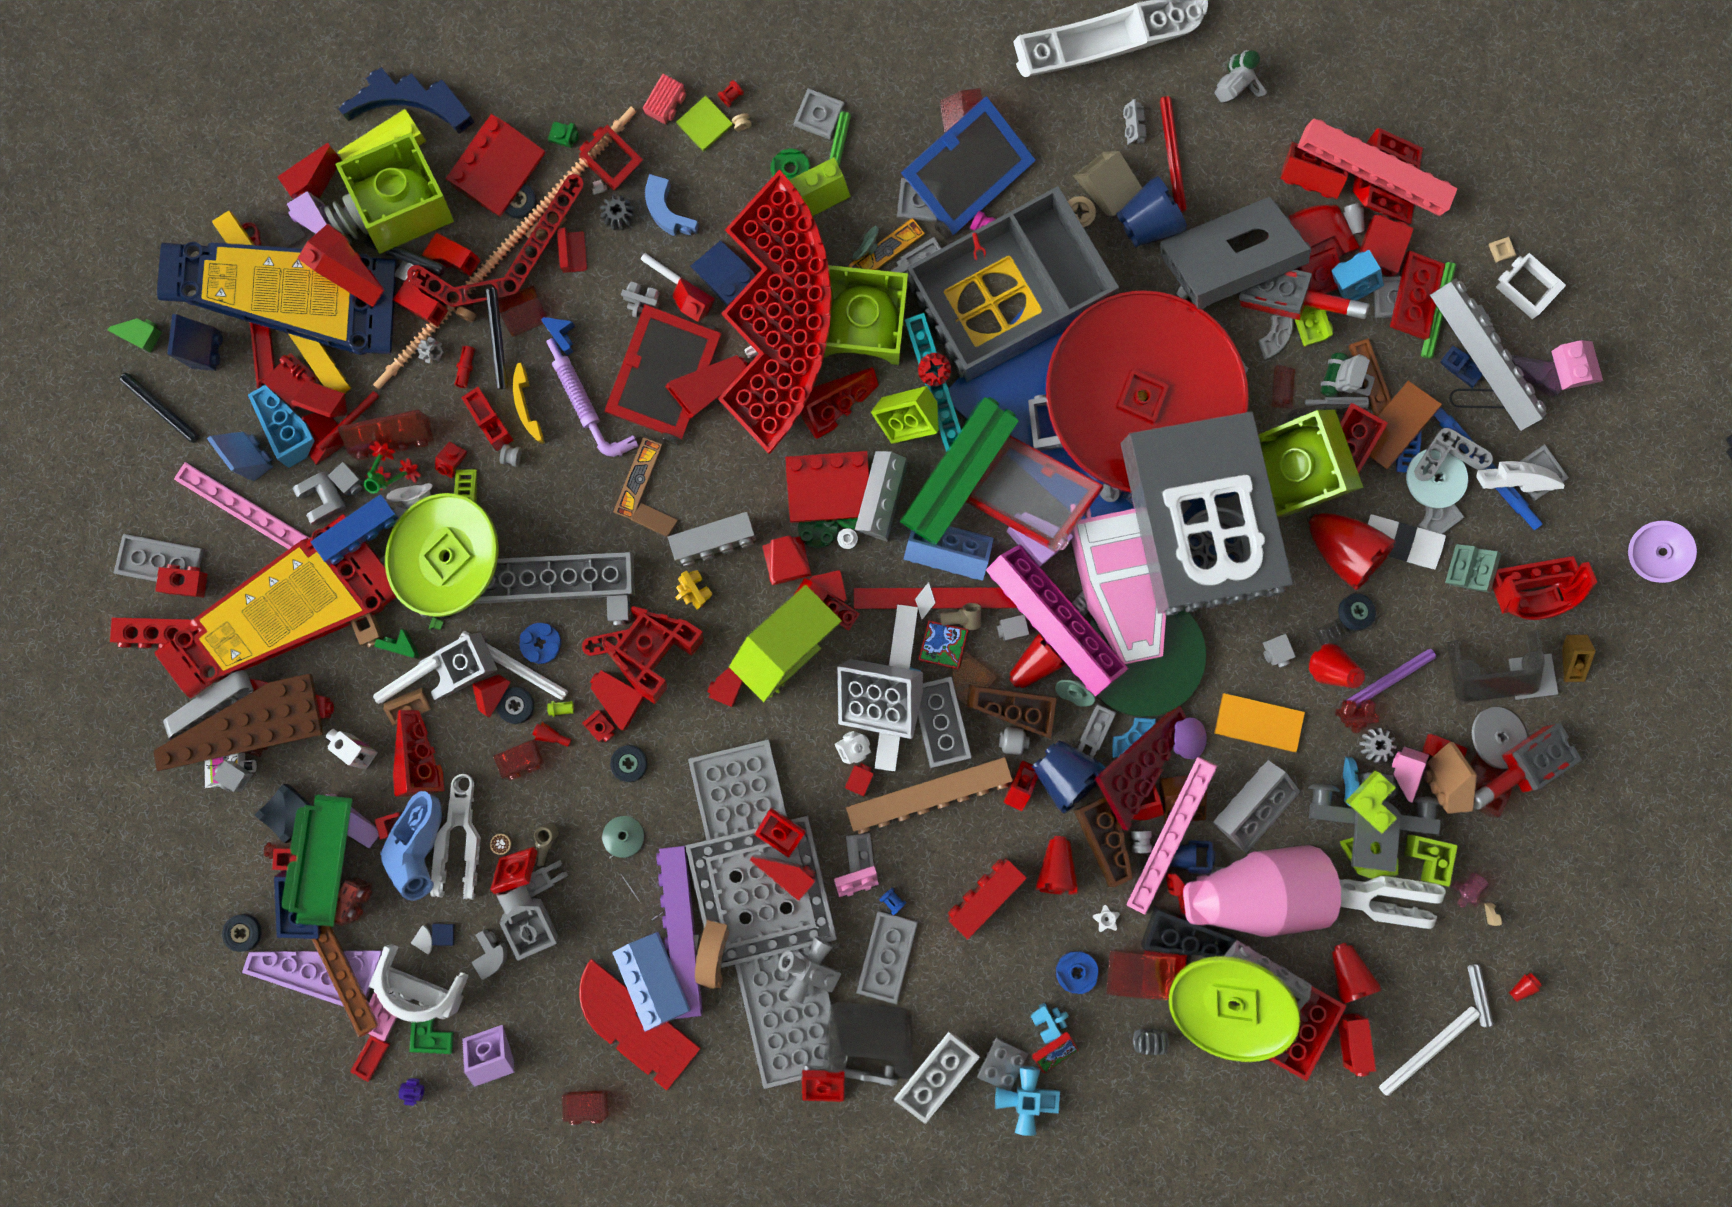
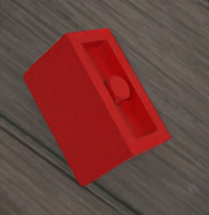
[557,228,587,273]

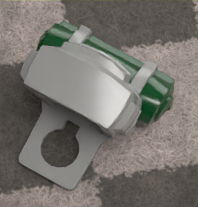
[1214,50,1267,102]
[1320,353,1375,397]

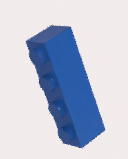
[310,494,399,565]

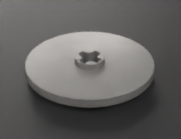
[1472,707,1527,769]

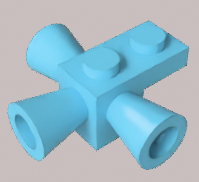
[995,1066,1060,1136]

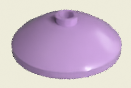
[1628,521,1697,583]

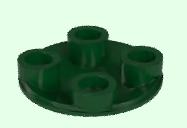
[798,520,839,548]

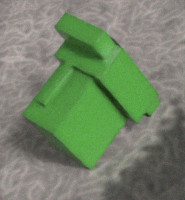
[429,617,444,630]

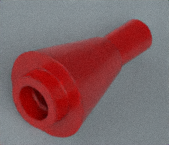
[532,721,571,747]

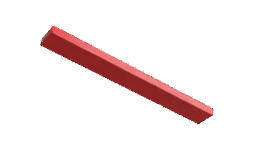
[854,587,1017,609]

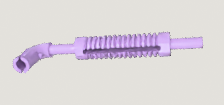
[547,338,639,457]

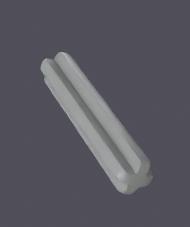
[1468,964,1493,1027]

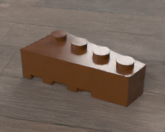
[968,685,1057,739]
[1073,796,1133,887]

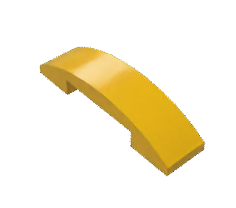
[513,363,545,444]

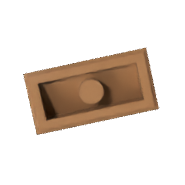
[631,503,678,538]
[383,687,431,725]

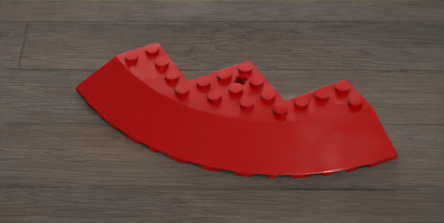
[717,170,831,454]

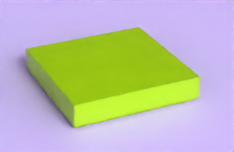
[677,96,733,152]

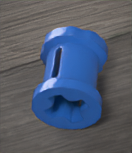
[879,887,907,915]

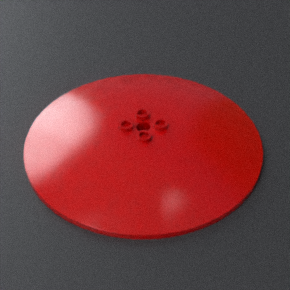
[1046,291,1248,493]

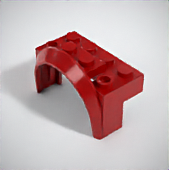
[1492,556,1597,620]

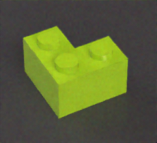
[1346,771,1397,833]
[1404,835,1458,887]

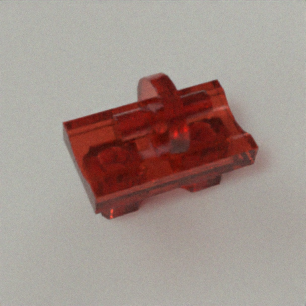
[1335,700,1380,733]

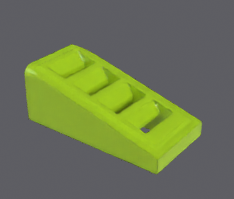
[454,469,477,503]

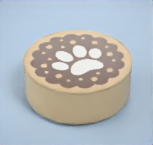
[490,834,512,855]

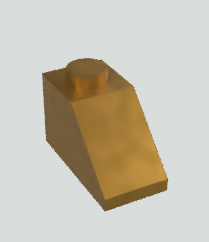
[1562,635,1596,682]

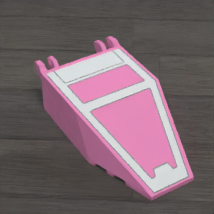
[1070,498,1166,664]

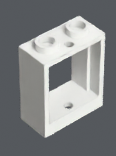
[1496,253,1566,319]

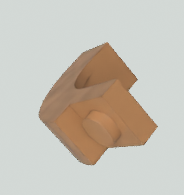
[695,920,729,989]

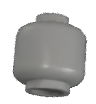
[999,727,1030,755]

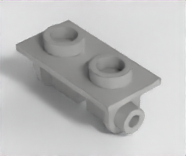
[1123,99,1147,145]

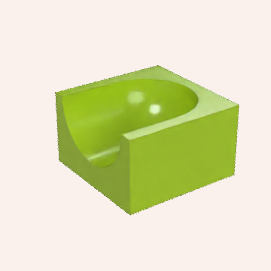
[335,132,454,254]
[824,265,908,365]
[1258,410,1363,518]
[729,585,842,702]

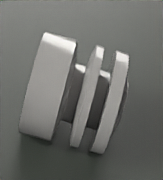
[324,193,368,244]

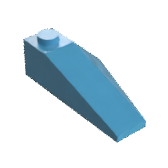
[248,385,315,468]

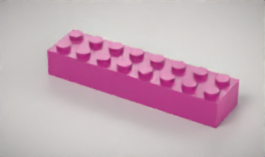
[986,544,1128,696]

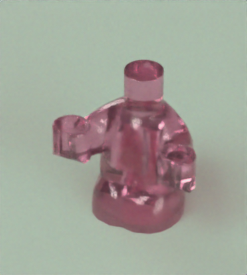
[1450,873,1489,908]

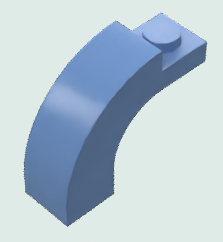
[645,174,699,236]

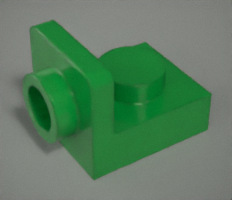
[548,122,579,148]

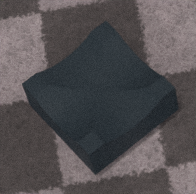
[255,784,312,843]

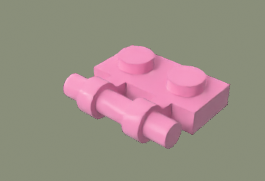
[834,866,879,897]

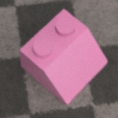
[1551,340,1603,390]
[1392,747,1429,802]

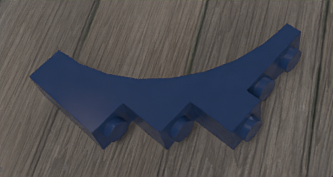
[338,67,475,134]

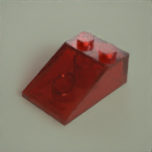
[1106,950,1176,1000]

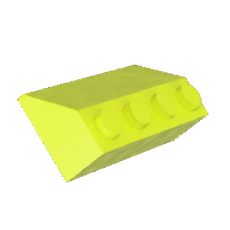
[338,109,426,161]

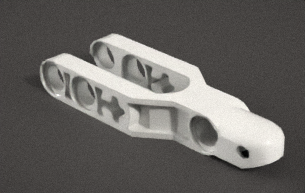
[430,774,481,900]
[1339,876,1446,929]

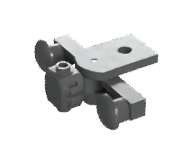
[1308,772,1442,872]

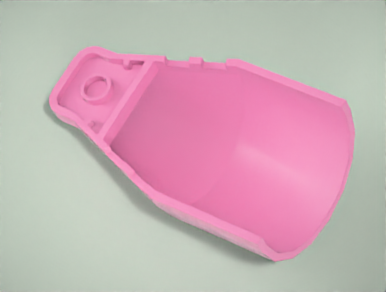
[1184,845,1341,937]

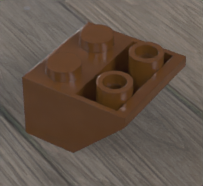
[1160,775,1207,824]

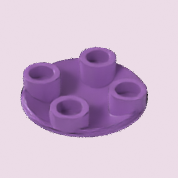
[1174,718,1207,759]

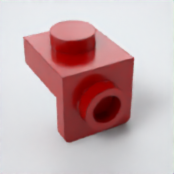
[435,442,467,478]

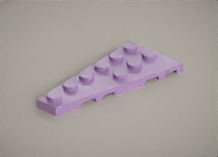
[242,950,383,1007]

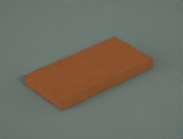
[1369,381,1442,470]

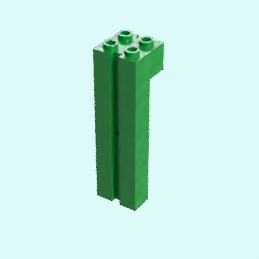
[900,397,1019,545]

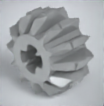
[1359,728,1397,763]

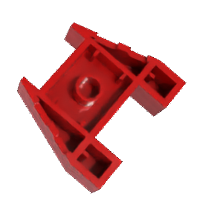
[604,606,704,704]

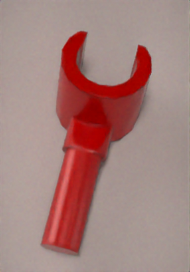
[972,233,986,260]

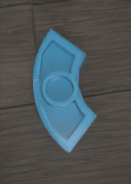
[1112,718,1156,758]
[1343,757,1359,806]

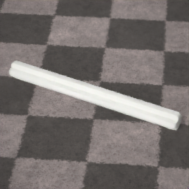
[459,631,568,700]
[1379,1007,1480,1096]

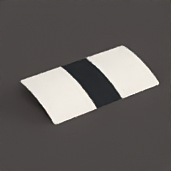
[1368,514,1446,570]

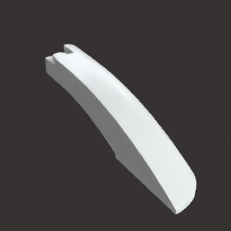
[1014,0,1208,77]

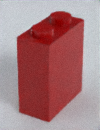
[1359,215,1414,277]

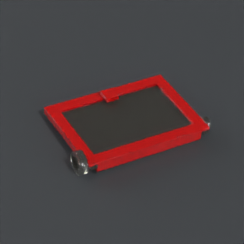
[605,305,721,446]

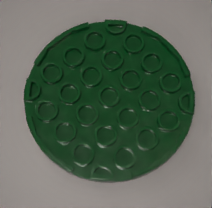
[1090,609,1206,717]

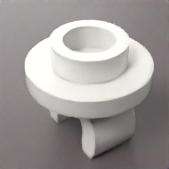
[837,528,858,549]

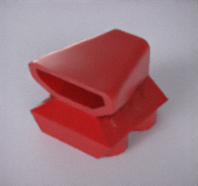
[762,536,811,585]

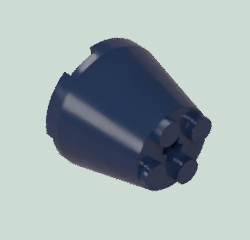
[1116,176,1187,248]
[1032,740,1106,814]

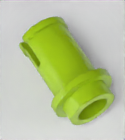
[547,701,574,717]

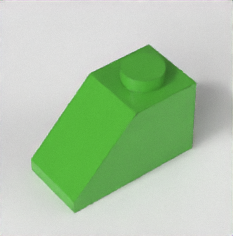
[108,318,162,353]

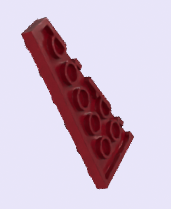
[1095,706,1187,831]

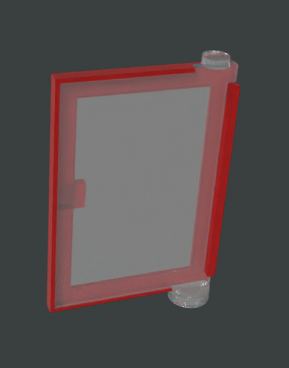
[965,435,1104,553]

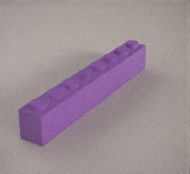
[656,845,703,1019]

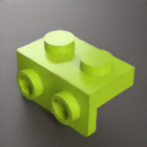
[1295,306,1333,347]

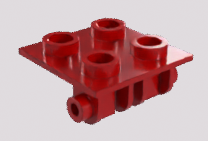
[262,353,321,409]

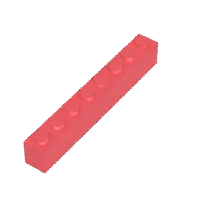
[1298,118,1458,216]

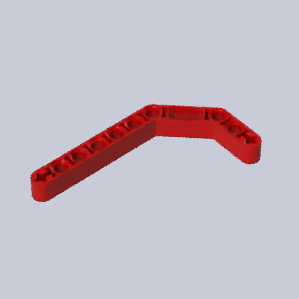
[407,174,583,308]

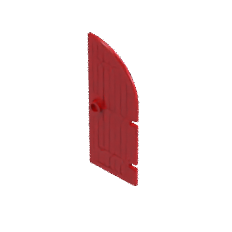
[579,959,700,1090]

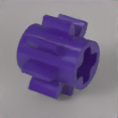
[399,1078,424,1106]

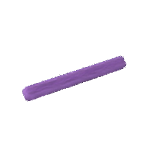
[1345,649,1436,710]

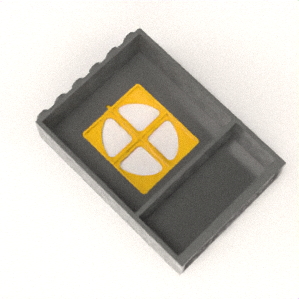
[907,186,1119,382]

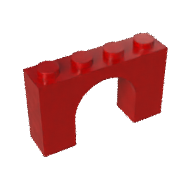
[393,233,481,327]

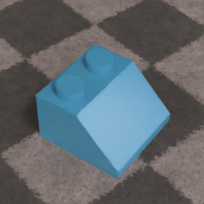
[1331,250,1384,301]

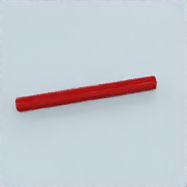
[1160,96,1186,213]

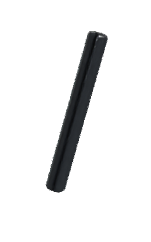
[364,235,446,276]
[486,288,508,389]
[119,372,200,443]

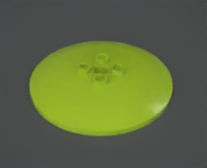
[385,493,499,617]
[1169,956,1300,1062]

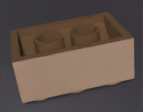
[1424,742,1476,813]

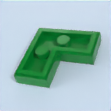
[409,1018,454,1054]

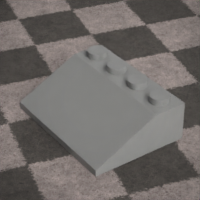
[837,659,923,739]

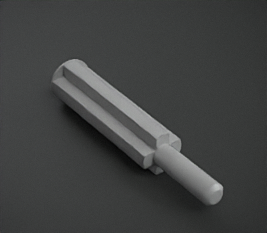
[1305,397,1369,409]

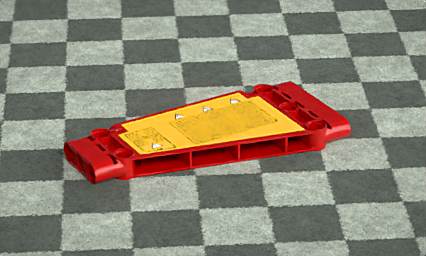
[154,514,397,699]

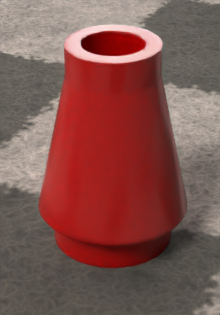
[1509,972,1542,1003]

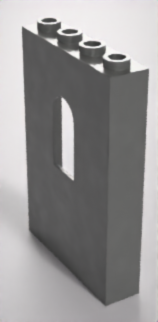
[1160,196,1311,309]

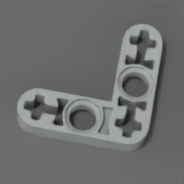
[1414,428,1493,481]

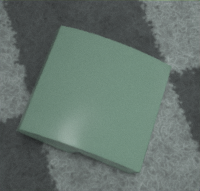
[1445,544,1501,593]

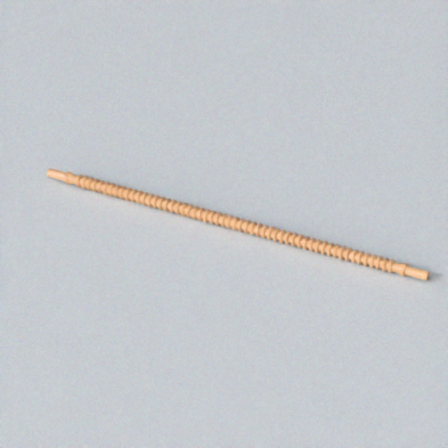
[373,107,636,390]

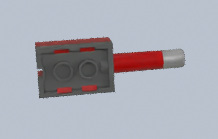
[1239,269,1369,320]
[1473,723,1582,809]

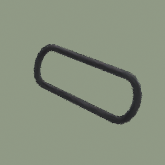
[1449,388,1505,409]

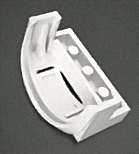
[369,944,469,1022]

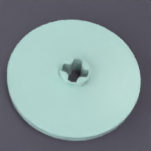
[1406,449,1468,508]

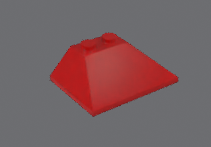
[1353,128,1423,224]

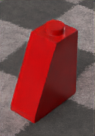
[590,670,645,731]

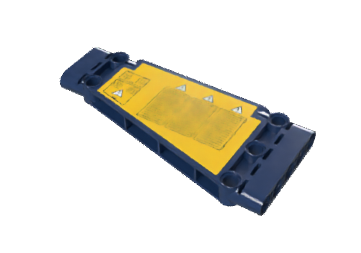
[157,242,397,355]

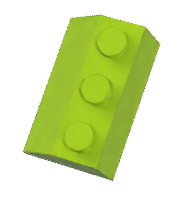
[789,157,851,216]
[871,386,939,444]

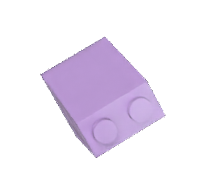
[1006,513,1073,567]

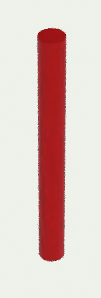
[316,391,379,452]

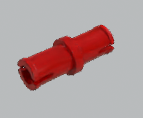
[454,346,475,388]

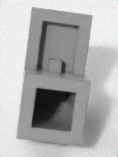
[472,929,507,980]

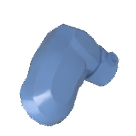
[381,791,442,901]

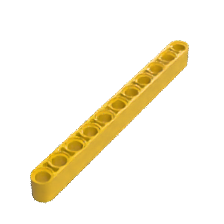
[212,210,352,393]

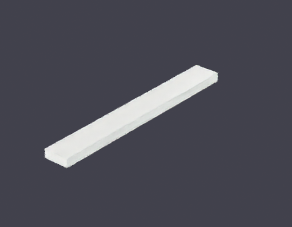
[875,605,918,771]

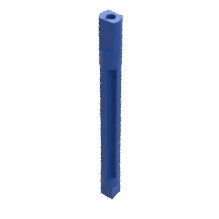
[1434,407,1543,530]

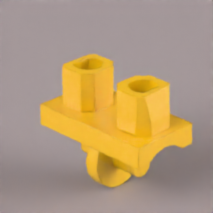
[675,570,712,610]

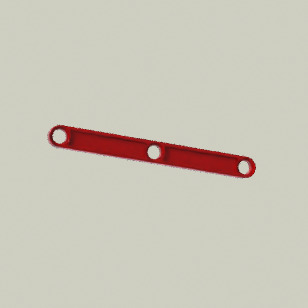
[241,222,275,389]

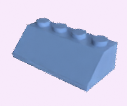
[904,526,994,581]
[613,932,691,1031]

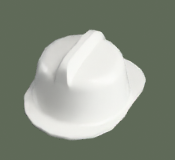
[386,483,433,509]

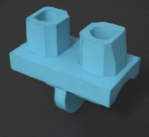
[1031,1002,1069,1044]

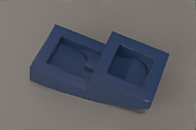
[1440,346,1483,388]

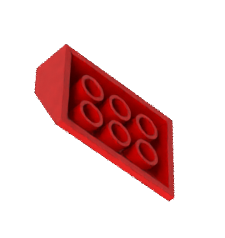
[445,114,546,217]
[785,451,869,523]

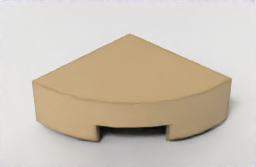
[1485,902,1502,926]

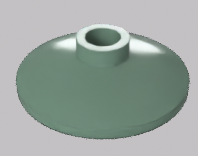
[852,226,879,261]
[1055,680,1095,707]
[602,816,644,858]

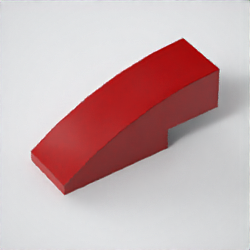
[461,387,514,451]

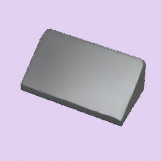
[846,833,874,874]

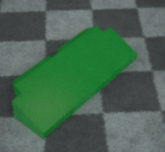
[282,795,352,927]

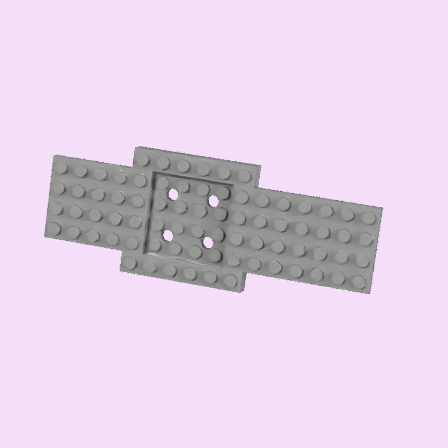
[686,740,846,1089]

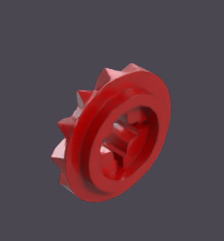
[918,353,951,386]

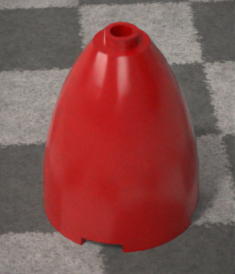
[1309,513,1396,590]

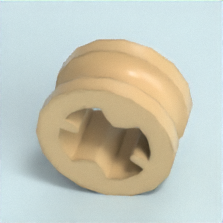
[732,113,752,131]

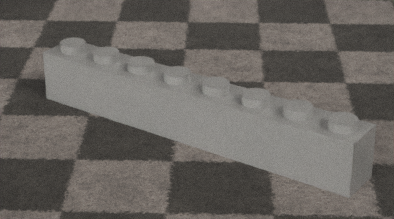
[1430,278,1547,431]

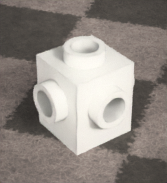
[835,731,871,764]

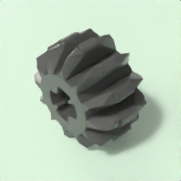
[600,195,635,230]
[1133,1028,1169,1055]

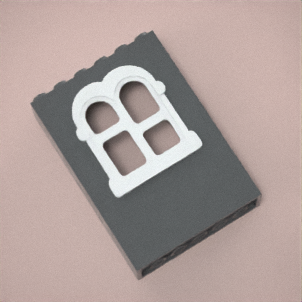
[1120,412,1293,616]

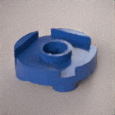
[519,623,562,664]
[1056,951,1098,994]

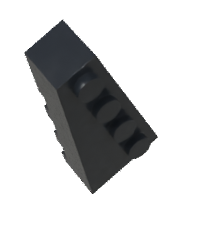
[1141,905,1238,957]

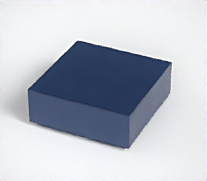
[432,924,455,946]

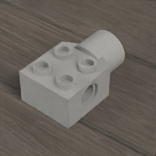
[496,885,558,961]

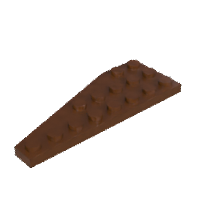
[153,674,324,771]

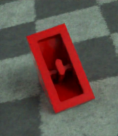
[810,570,847,603]
[472,674,510,718]

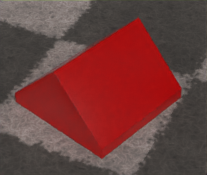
[292,380,347,417]
[302,413,350,465]
[754,807,807,858]

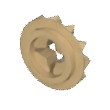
[1068,196,1096,227]

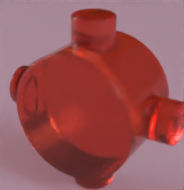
[264,842,276,859]

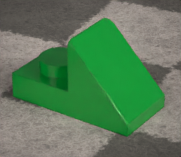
[374,629,420,659]

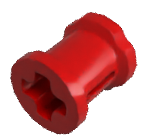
[717,80,744,107]

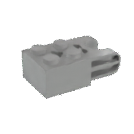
[418,633,498,700]

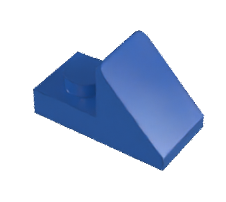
[541,317,575,356]

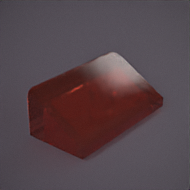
[1272,365,1295,409]

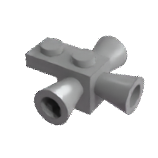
[779,937,841,1004]

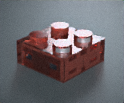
[334,877,373,926]

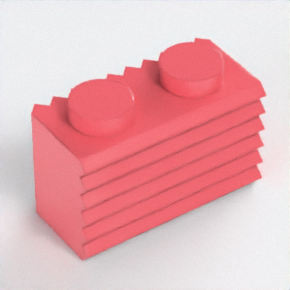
[643,74,686,125]

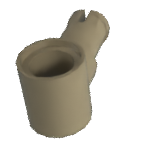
[940,603,981,630]
[534,823,559,866]

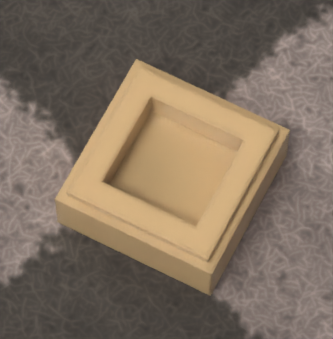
[1489,237,1516,263]

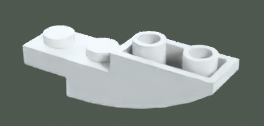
[1476,461,1565,492]

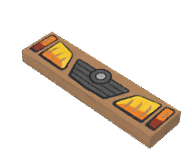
[613,437,663,519]

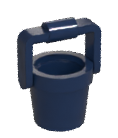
[1170,840,1215,874]

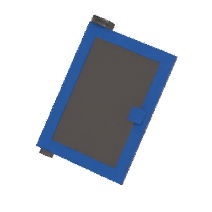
[901,96,1036,240]

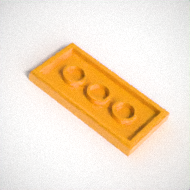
[1214,693,1305,753]

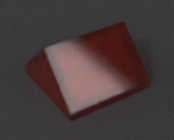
[498,285,548,337]

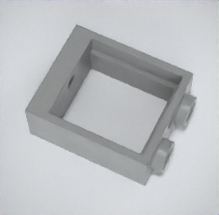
[1028,395,1063,451]

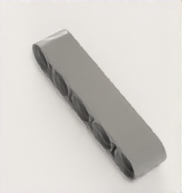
[163,670,254,741]

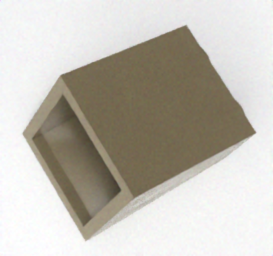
[1073,151,1142,217]

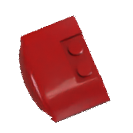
[1266,205,1360,270]

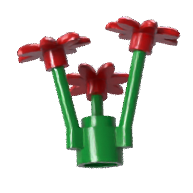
[364,441,421,494]

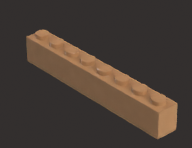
[846,757,1012,834]

